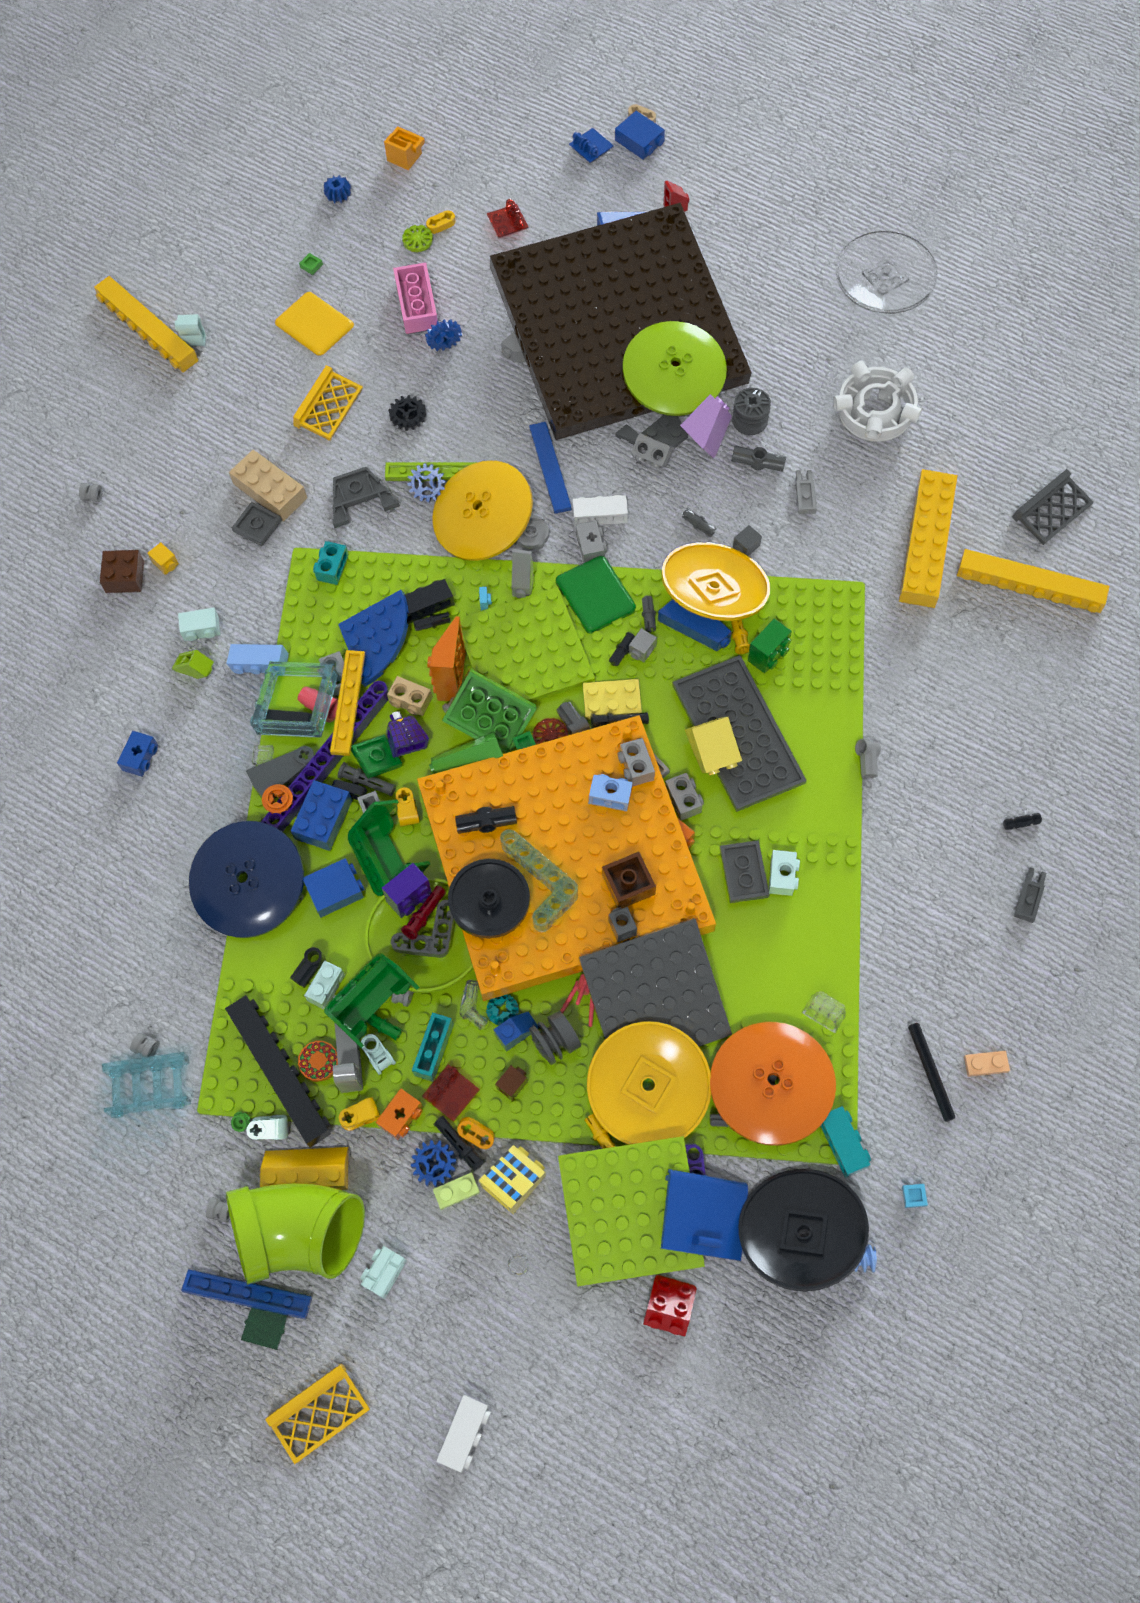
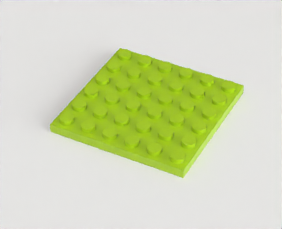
[460,586,595,702]
[558,1136,705,1287]

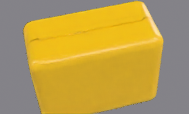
[275,292,354,356]

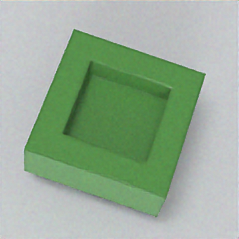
[299,253,323,275]

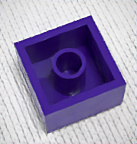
[382,863,432,918]

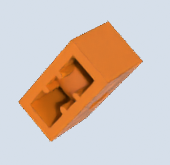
[376,1089,423,1140]

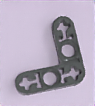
[391,900,454,958]

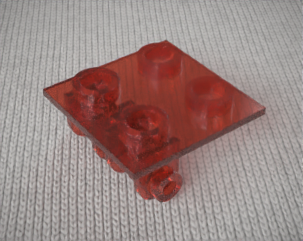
[487,199,529,238]
[422,1064,480,1122]

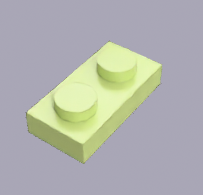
[433,1172,480,1210]

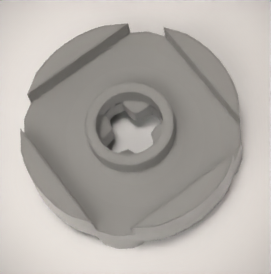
[516,515,549,550]

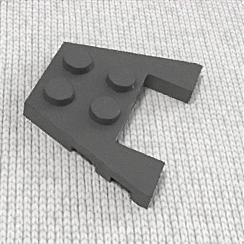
[615,414,688,457]
[333,467,400,528]

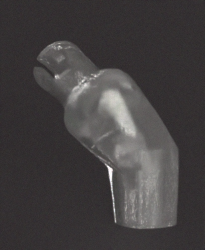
[460,980,489,1030]

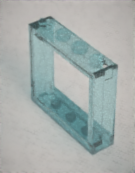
[250,661,339,737]

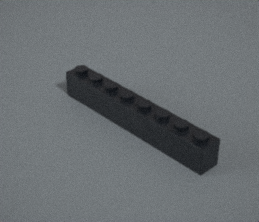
[225,995,331,1148]

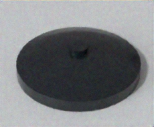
[448,859,530,939]

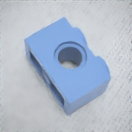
[588,774,633,811]

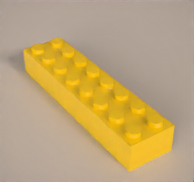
[899,469,958,608]

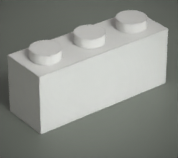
[573,495,628,527]
[436,1395,491,1473]

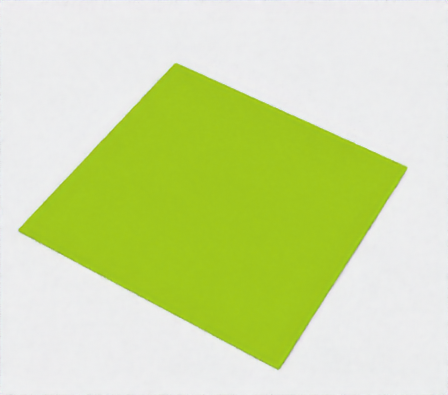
[197,548,865,1165]

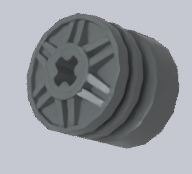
[732,387,771,435]
[529,1010,581,1065]

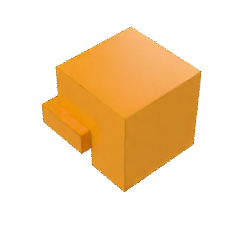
[384,126,425,170]

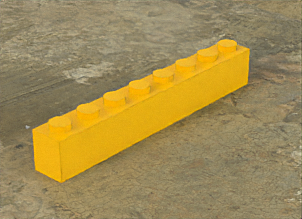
[94,276,198,373]
[957,549,1110,613]

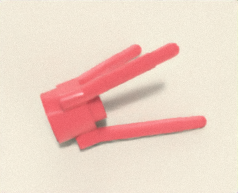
[560,974,594,1027]

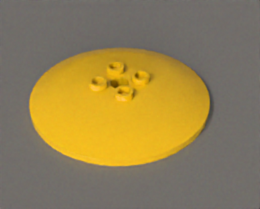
[432,461,533,561]
[661,543,770,621]
[587,1022,711,1145]

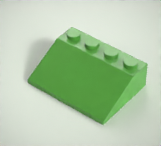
[442,668,537,754]

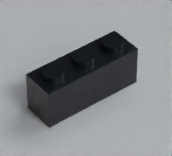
[405,579,455,624]

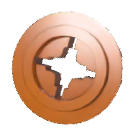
[262,784,293,814]

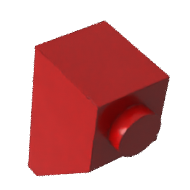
[663,180,690,212]

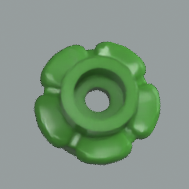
[231,1111,250,1132]

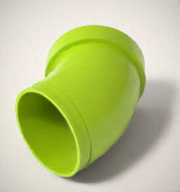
[226,1183,365,1285]

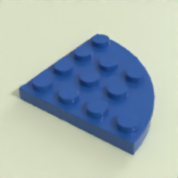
[338,590,408,687]

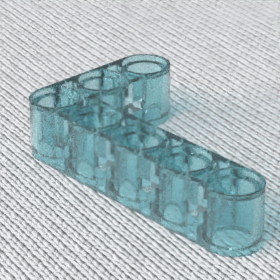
[500,829,578,932]

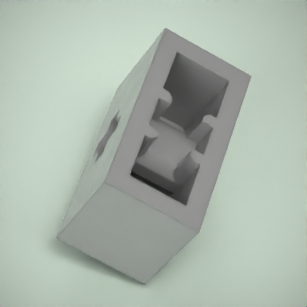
[576,520,607,563]

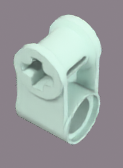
[361,1034,396,1075]
[246,1115,288,1140]

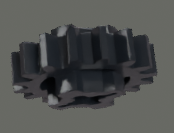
[388,395,427,431]

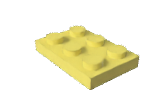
[583,679,642,720]

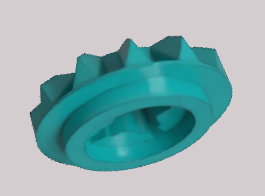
[486,995,519,1025]

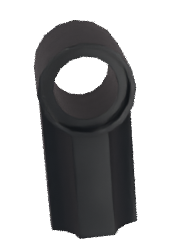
[290,947,326,988]

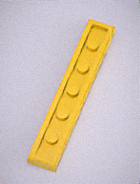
[330,650,365,756]

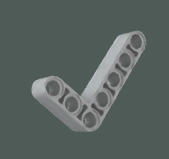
[333,995,363,1093]

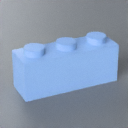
[226,644,289,675]

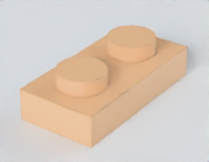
[964,1051,1010,1077]

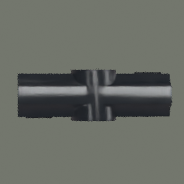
[455,806,517,834]

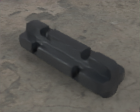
[1003,813,1042,830]

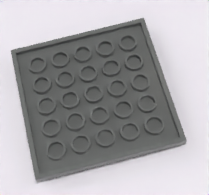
[578,918,732,1046]

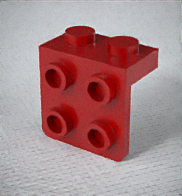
[643,1275,697,1337]

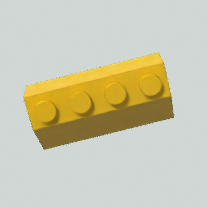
[260,1147,349,1190]

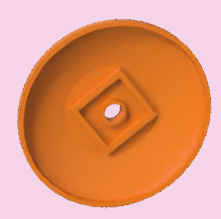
[710,1022,836,1146]

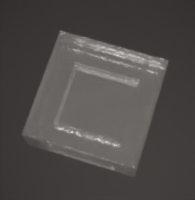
[252,745,274,765]

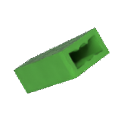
[429,732,503,774]

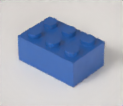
[291,780,352,851]

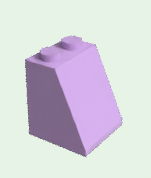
[680,394,732,458]

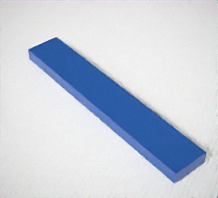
[529,421,572,514]
[181,1269,312,1319]

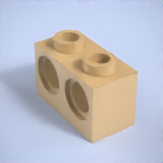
[387,676,433,716]

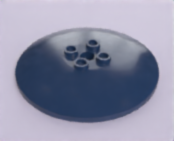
[189,821,304,938]

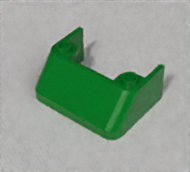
[348,800,430,896]
[324,953,420,1048]

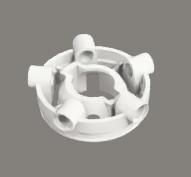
[834,361,922,442]

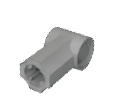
[855,739,881,779]

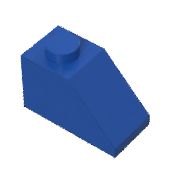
[493,1012,539,1052]

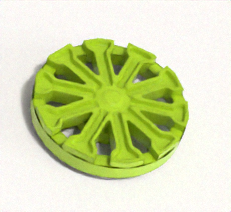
[402,225,433,252]

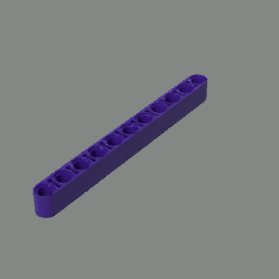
[261,681,388,832]

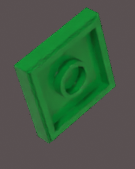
[351,734,402,779]

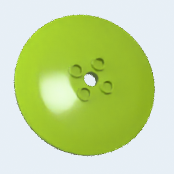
[623,321,727,416]
[365,878,473,993]

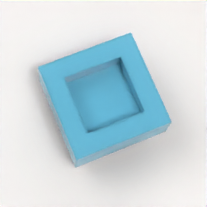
[479,587,492,611]
[902,1184,928,1208]

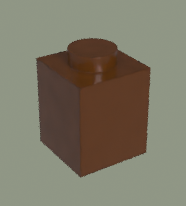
[495,1065,528,1101]

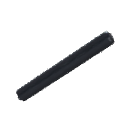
[908,1023,956,1122]

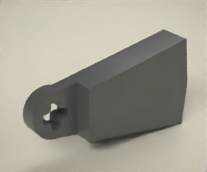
[246,746,314,798]

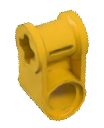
[396,787,420,827]
[338,1097,380,1131]

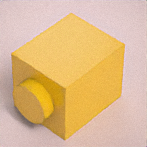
[147,542,179,575]

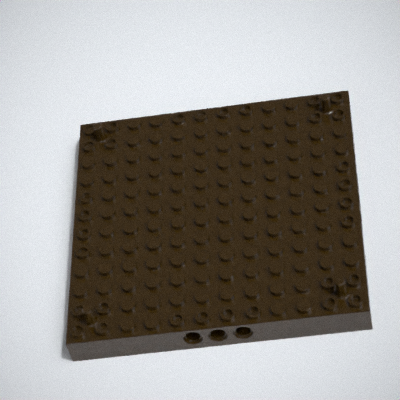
[490,203,752,440]

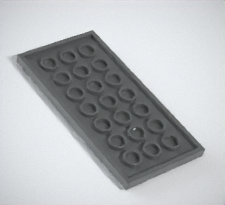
[672,655,807,812]

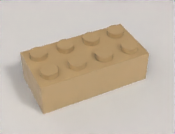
[229,450,307,522]

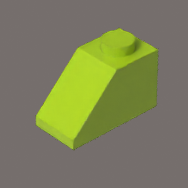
[171,650,214,679]

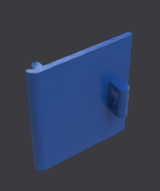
[661,1169,748,1261]

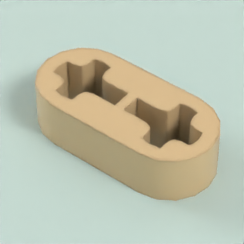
[628,104,656,123]

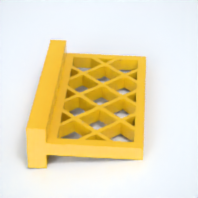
[293,365,363,441]
[265,1363,370,1465]

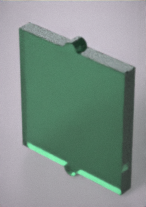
[241,1308,288,1350]

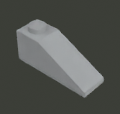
[512,549,534,598]

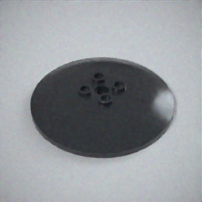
[738,1169,869,1292]

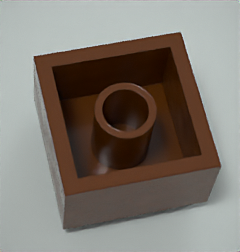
[100,550,144,593]
[602,852,656,909]

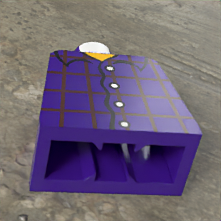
[386,712,429,758]

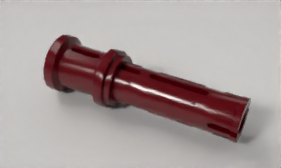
[401,885,446,940]

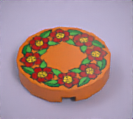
[298,1041,338,1082]

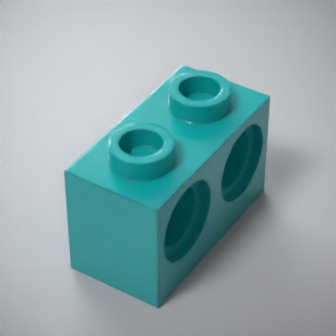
[313,541,349,585]

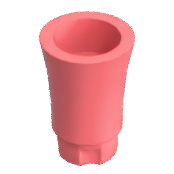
[298,686,338,723]

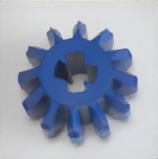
[324,175,351,203]

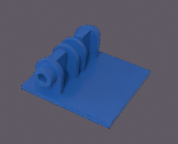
[569,128,614,163]

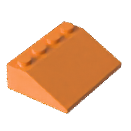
[427,616,466,701]

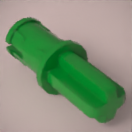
[366,1014,403,1041]

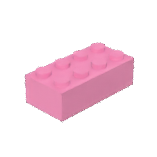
[393,262,438,334]

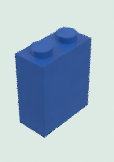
[615,110,665,160]
[303,858,365,917]

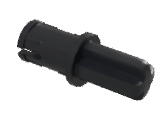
[413,612,451,631]
[609,632,635,667]

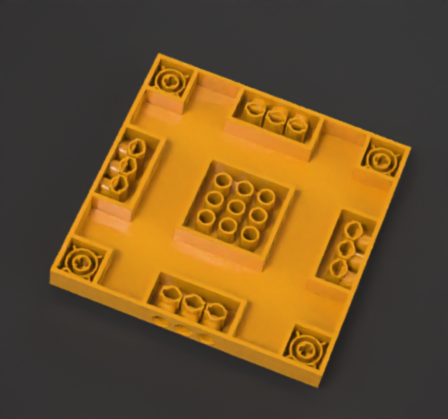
[417,715,716,1001]

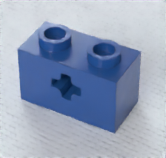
[117,730,158,777]

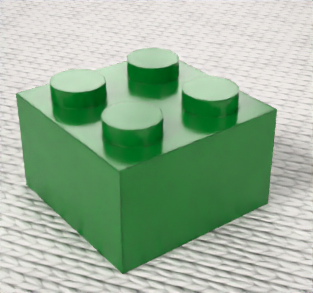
[747,618,792,674]

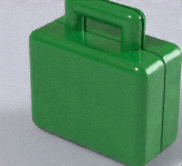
[556,556,636,634]

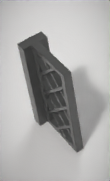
[1012,469,1094,545]

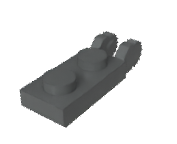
[1014,867,1047,923]

